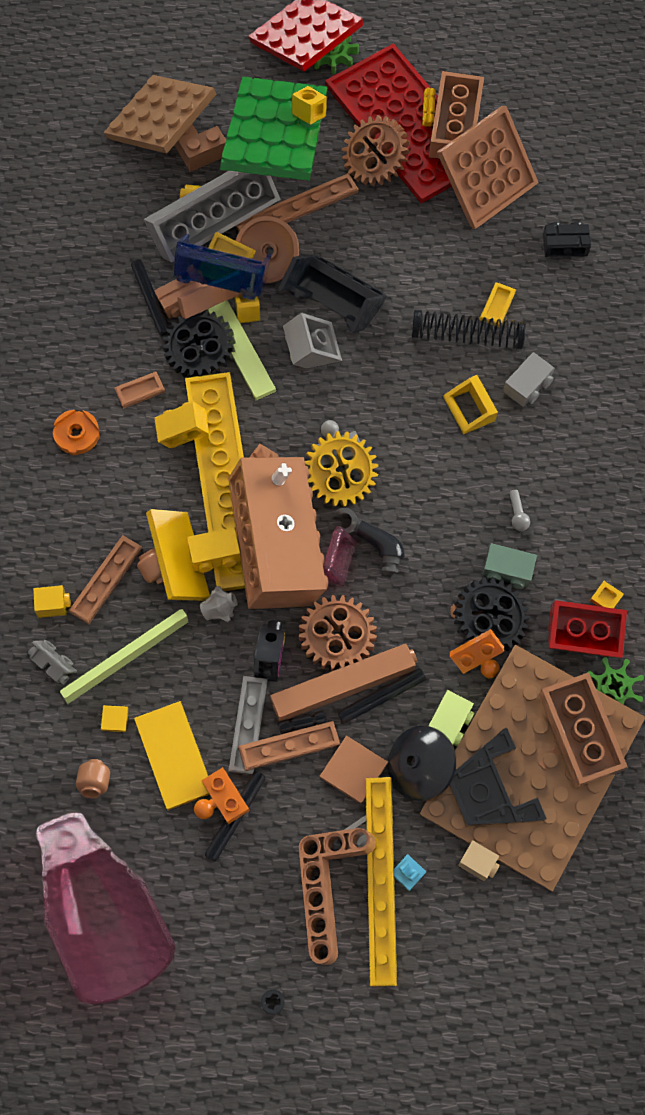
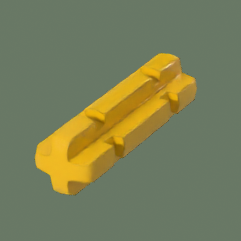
[422,88,436,127]

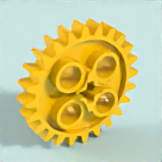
[305,431,378,507]

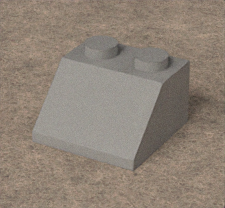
[283,313,342,368]

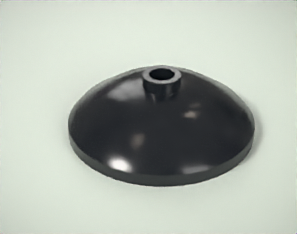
[388,726,456,801]

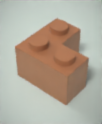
[175,124,226,172]

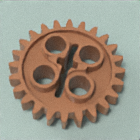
[342,115,410,186]
[299,595,377,672]

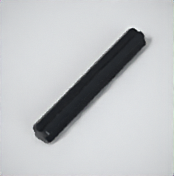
[131,259,170,336]
[338,668,426,724]
[205,771,265,862]

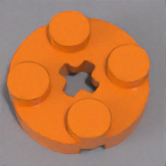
[53,410,100,456]

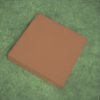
[319,735,388,804]

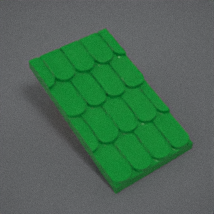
[220,77,327,181]

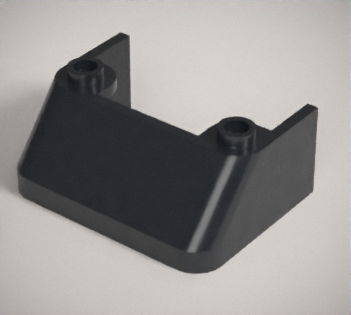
[278,254,387,333]

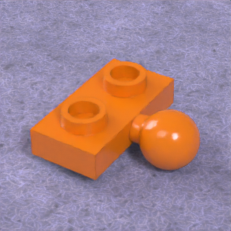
[450,629,504,678]
[194,767,250,824]

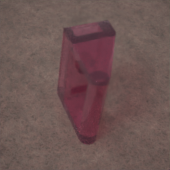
[323,526,357,587]

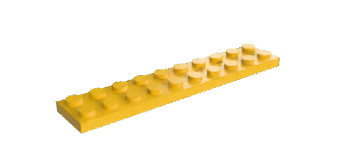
[185,372,245,591]

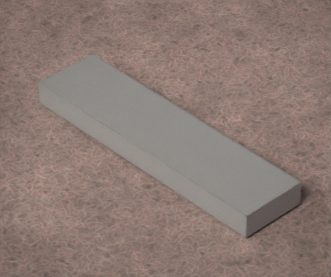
[229,676,268,775]

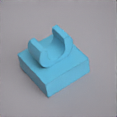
[394,854,426,891]

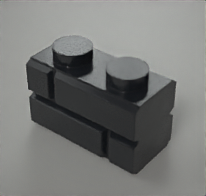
[543,222,591,257]

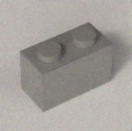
[503,352,554,407]

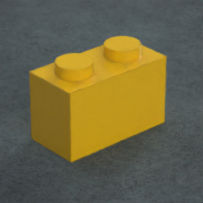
[155,402,209,448]
[187,527,241,572]

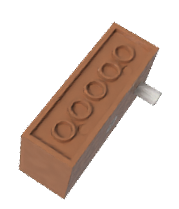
[228,457,328,609]

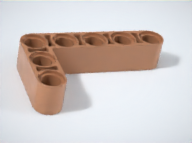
[299,828,376,965]

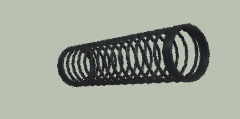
[411,309,526,350]

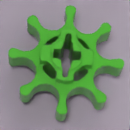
[314,36,359,74]
[587,657,644,705]

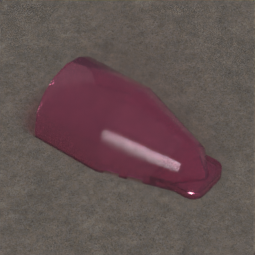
[36,812,175,1004]

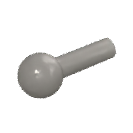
[509,490,530,531]

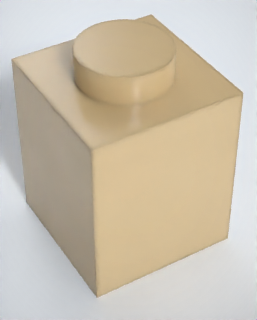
[458,840,500,881]

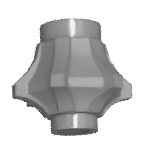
[200,586,238,622]

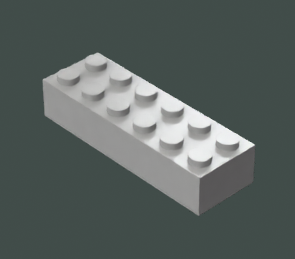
[144,171,281,263]

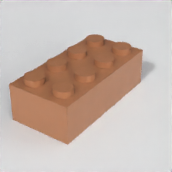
[429,71,484,159]
[539,673,627,788]

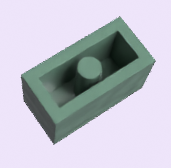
[482,543,537,589]

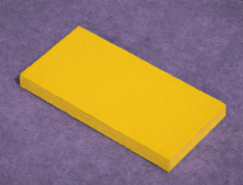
[146,509,210,601]
[134,701,210,811]

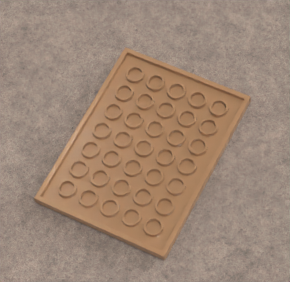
[419,645,645,892]

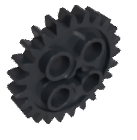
[162,310,236,378]
[453,577,530,651]

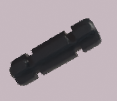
[278,711,327,734]

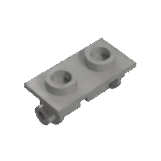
[28,640,77,685]

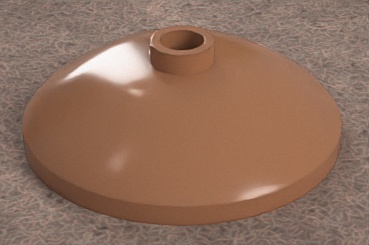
[236,216,299,283]

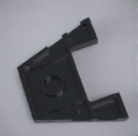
[449,728,547,826]

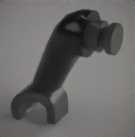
[336,508,405,574]

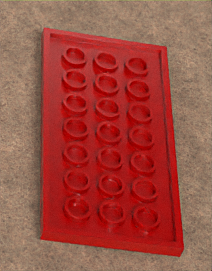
[325,43,452,204]

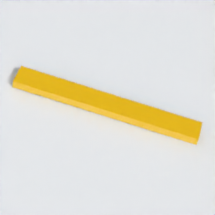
[366,777,397,986]

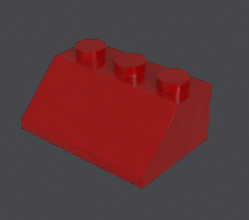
[548,600,627,659]

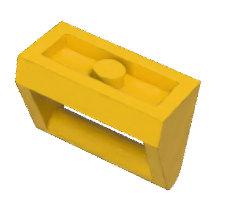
[443,375,498,434]

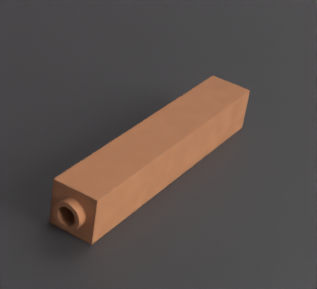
[270,644,417,721]

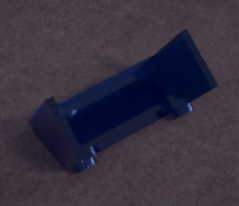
[173,234,272,299]

